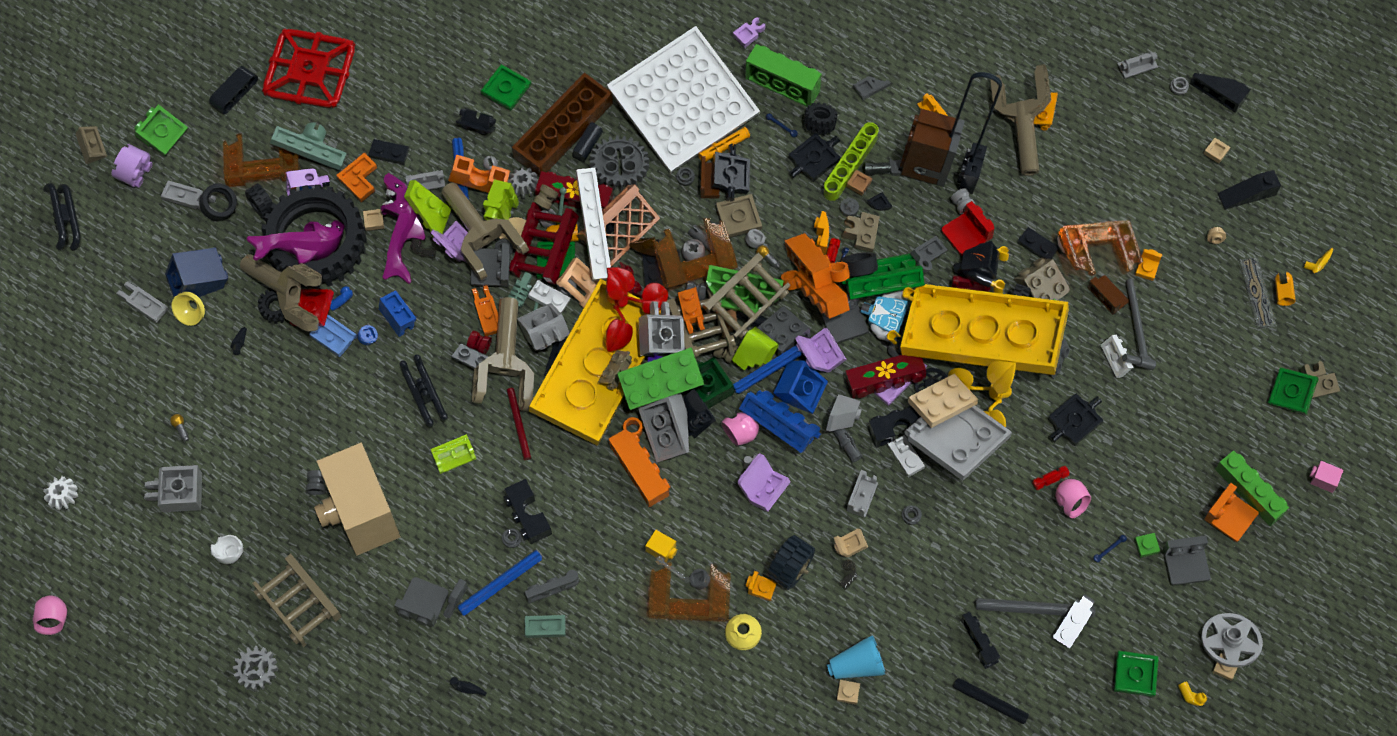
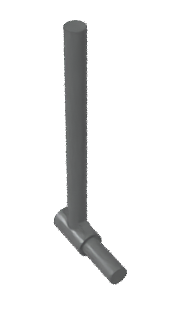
[1122,279,1156,370]

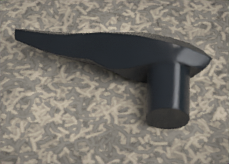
[450,677,487,696]

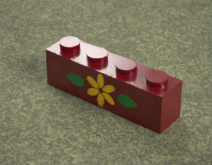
[535,171,613,210]
[845,355,926,399]

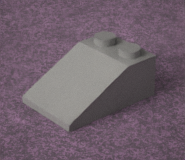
[638,393,689,462]

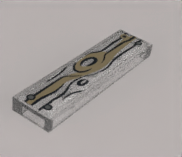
[1238,257,1276,330]

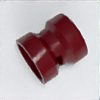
[466,331,492,355]

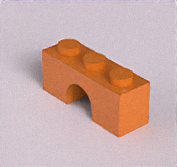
[448,154,510,193]

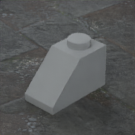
[826,394,862,431]

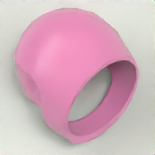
[721,412,759,446]
[1055,479,1091,518]
[33,595,67,635]

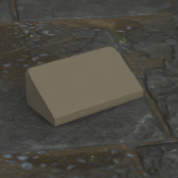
[76,126,107,164]

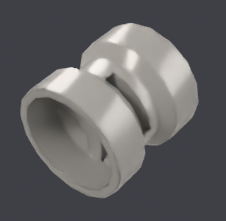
[951,188,976,214]

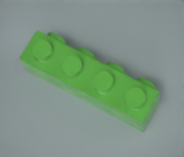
[1215,450,1289,527]

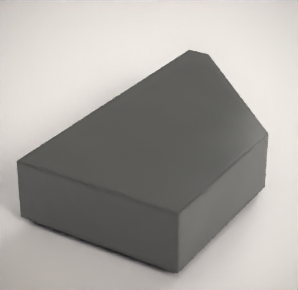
[853,76,891,101]
[443,579,468,619]

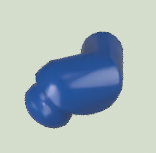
[330,286,353,311]

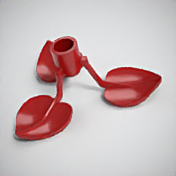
[605,267,668,352]

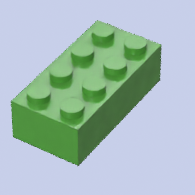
[746,44,822,107]
[617,347,705,410]

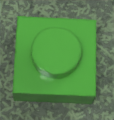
[1134,533,1160,558]

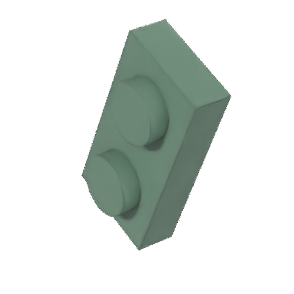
[525,615,566,638]

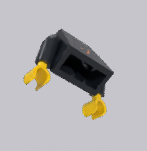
[954,241,1009,294]

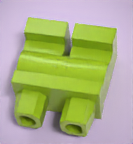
[483,179,519,220]

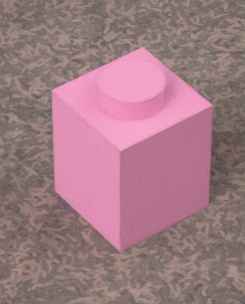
[1310,461,1343,493]

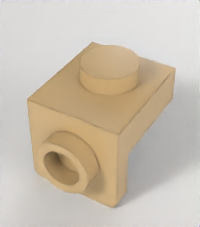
[834,529,868,558]

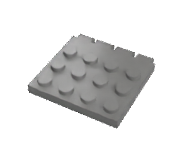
[905,406,1012,481]

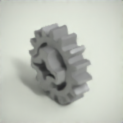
[233,646,278,691]

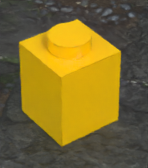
[645,530,678,563]

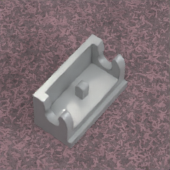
[847,470,878,518]

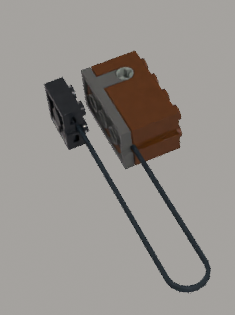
[900,72,1002,194]

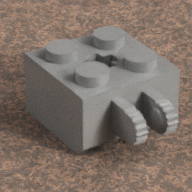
[639,301,685,356]
[517,303,570,350]
[144,465,202,512]

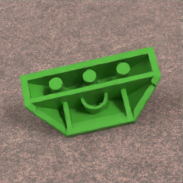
[706,265,784,313]

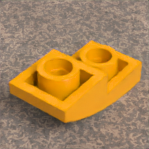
[814,211,829,255]

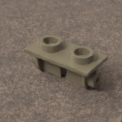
[598,350,632,390]

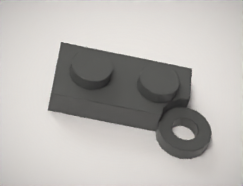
[910,236,947,272]

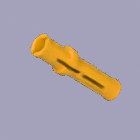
[698,127,750,162]

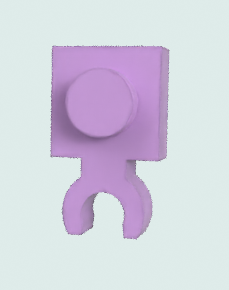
[733,17,766,48]

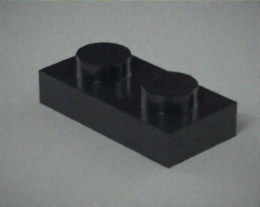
[368,139,409,165]
[1017,227,1059,259]

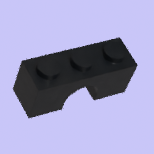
[868,405,921,448]
[503,479,552,544]

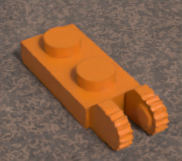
[472,285,498,336]
[678,287,705,334]

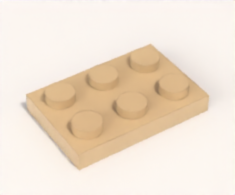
[908,374,978,428]

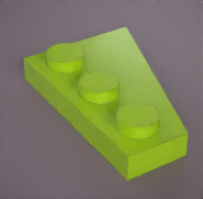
[404,180,451,238]

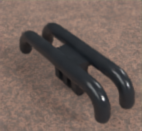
[43,183,80,251]
[399,354,448,428]

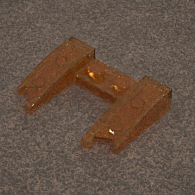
[223,133,300,187]
[653,218,738,288]
[1057,220,1143,276]
[648,562,731,622]

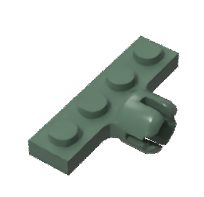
[270,122,346,170]

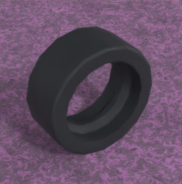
[199,183,237,221]
[841,252,878,277]

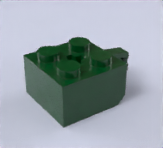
[686,357,734,409]

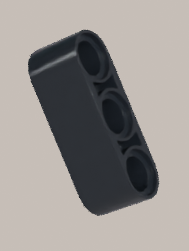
[209,66,258,114]

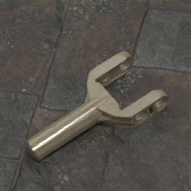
[991,64,1051,176]
[441,182,529,280]
[240,254,322,331]
[472,297,534,412]

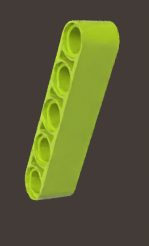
[823,123,879,201]

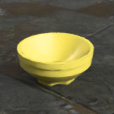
[172,292,205,326]
[725,614,761,650]

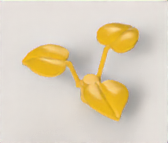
[948,361,1016,427]

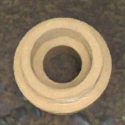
[1207,227,1226,244]

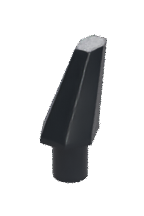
[230,327,247,355]

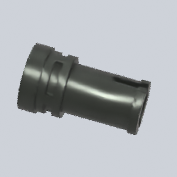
[863,161,891,176]

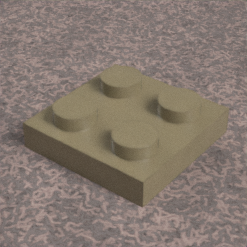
[716,194,762,238]

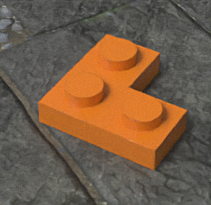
[336,153,377,202]

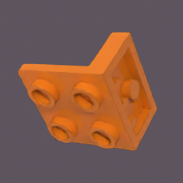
[1204,483,1259,542]

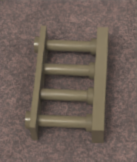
[703,253,790,340]
[667,288,736,357]
[252,554,341,647]

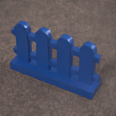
[739,390,821,453]

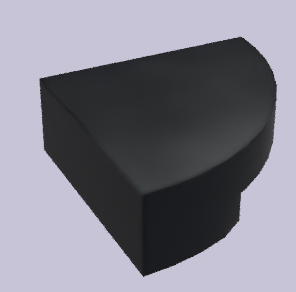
[866,192,892,211]

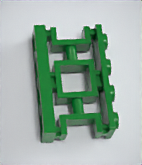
[841,253,925,300]

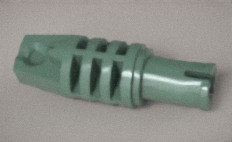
[508,272,532,309]

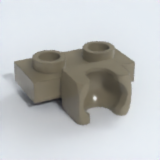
[842,212,880,252]
[1300,361,1340,399]

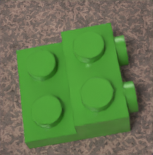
[134,104,188,156]

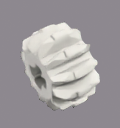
[44,476,78,510]

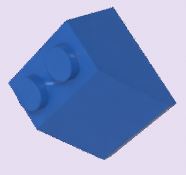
[774,361,828,414]

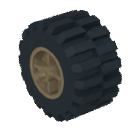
[767,535,815,590]

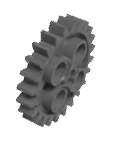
[589,135,649,190]

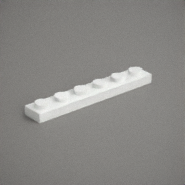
[576,168,611,281]

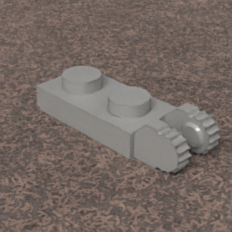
[161,181,216,210]
[116,282,168,323]

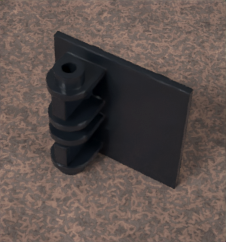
[683,389,716,439]

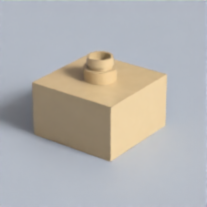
[314,442,400,556]

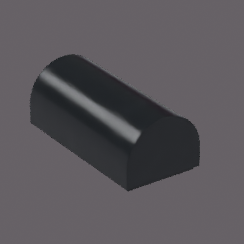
[572,122,603,162]

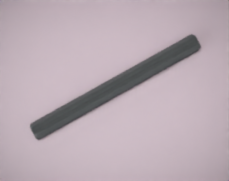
[976,598,1096,617]

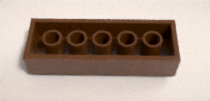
[512,72,613,177]

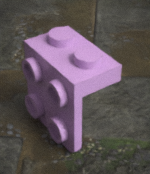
[431,221,468,262]
[795,328,847,373]
[738,454,790,512]

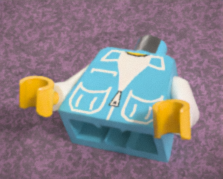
[861,287,916,345]

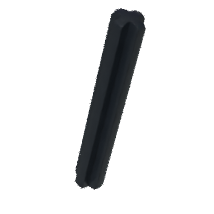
[953,678,1029,724]

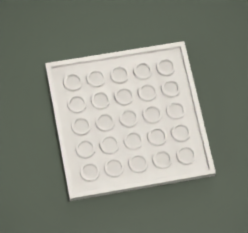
[607,26,760,174]

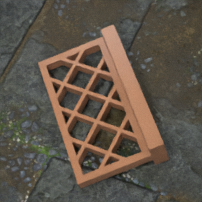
[577,184,660,266]

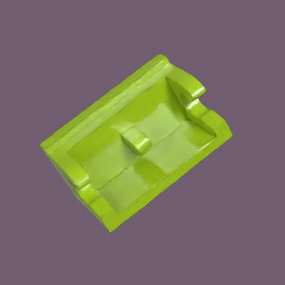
[430,434,476,474]

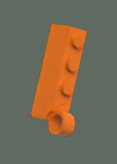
[784,233,850,289]
[781,269,850,319]
[608,417,670,507]

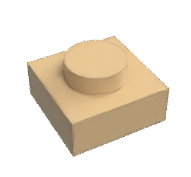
[1204,138,1230,163]
[363,209,384,231]
[1213,653,1240,681]
[837,680,860,705]

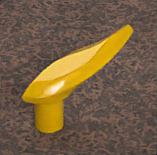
[1304,248,1333,273]

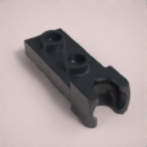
[961,611,1001,669]

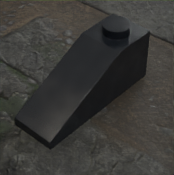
[1190,73,1251,113]
[1218,170,1281,210]

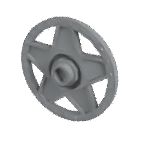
[1201,613,1263,667]

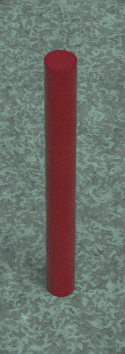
[507,388,531,460]

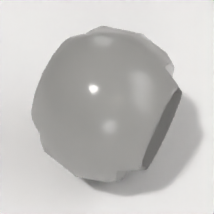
[682,239,705,263]

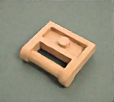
[556,257,599,308]

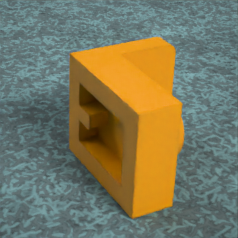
[1135,249,1162,281]
[746,571,777,601]

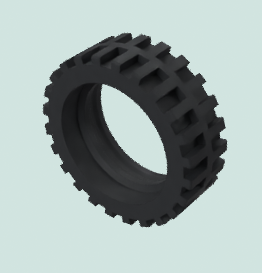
[261,185,367,289]

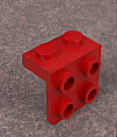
[941,201,995,256]

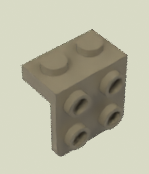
[1014,258,1070,300]

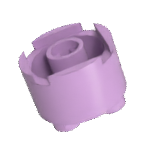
[112,144,153,188]

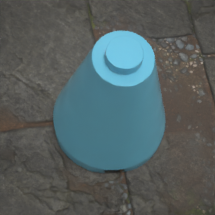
[827,636,885,679]

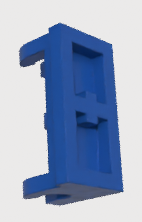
[379,290,416,337]

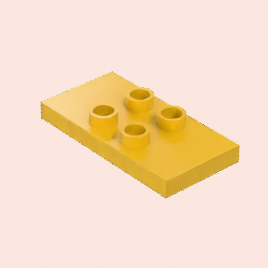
[529,279,661,446]
[900,284,1069,375]

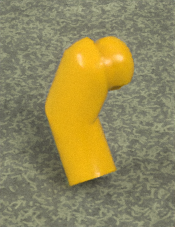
[1178,682,1207,706]

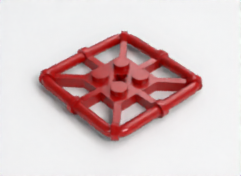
[262,28,356,108]

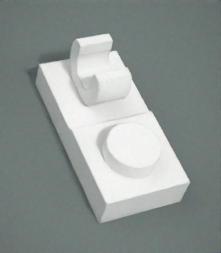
[528,280,571,314]
[1101,335,1134,378]
[888,435,925,477]

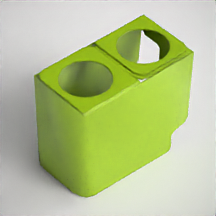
[732,327,779,370]

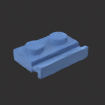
[309,315,357,357]

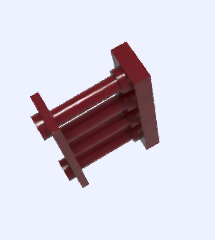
[509,202,579,285]

